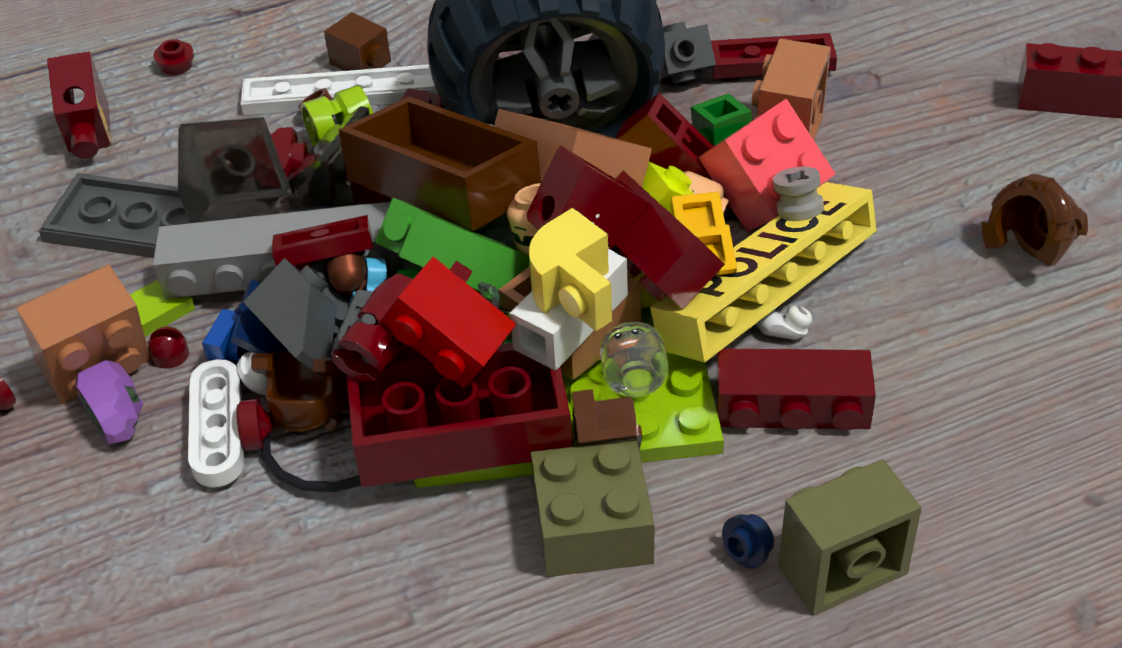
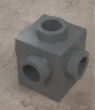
[660,22,716,85]

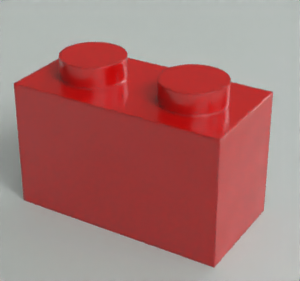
[381,256,516,388]

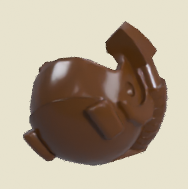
[982,174,1088,267]
[251,350,349,432]

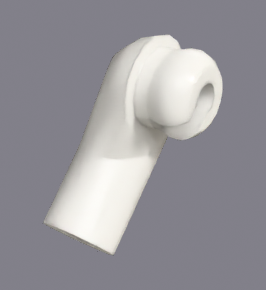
[755,306,812,340]

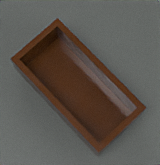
[338,97,541,231]

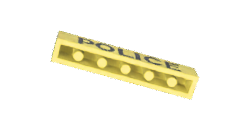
[650,182,877,363]

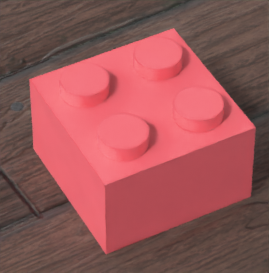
[698,98,835,233]

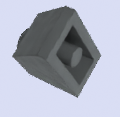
[243,258,337,378]

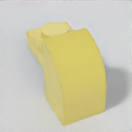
[529,208,612,331]

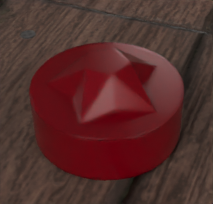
[236,399,272,452]

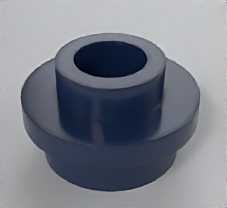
[722,514,774,568]

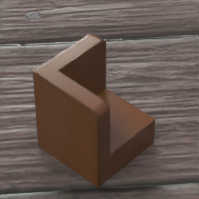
[571,389,642,449]

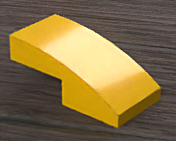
[670,191,737,275]

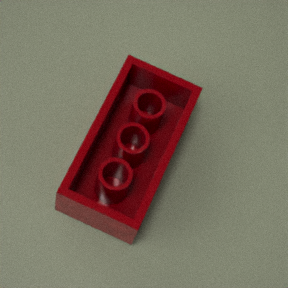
[347,342,572,487]

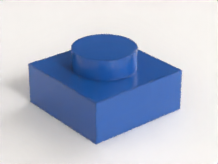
[202,309,249,366]

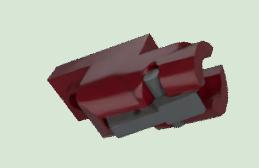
[332,261,473,382]

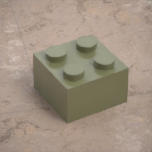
[531,439,655,577]
[778,459,922,616]

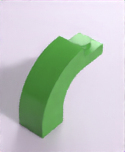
[375,198,530,298]

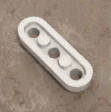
[188,359,244,487]

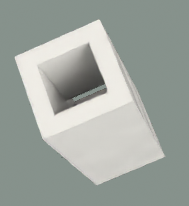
[510,249,628,371]

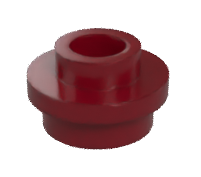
[153,39,194,75]

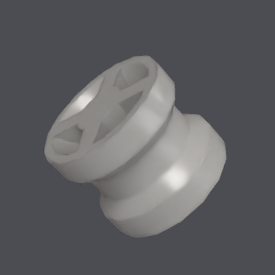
[773,167,824,221]

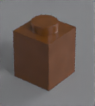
[324,12,391,71]

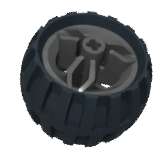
[427,0,665,138]

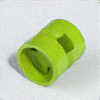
[301,85,373,156]

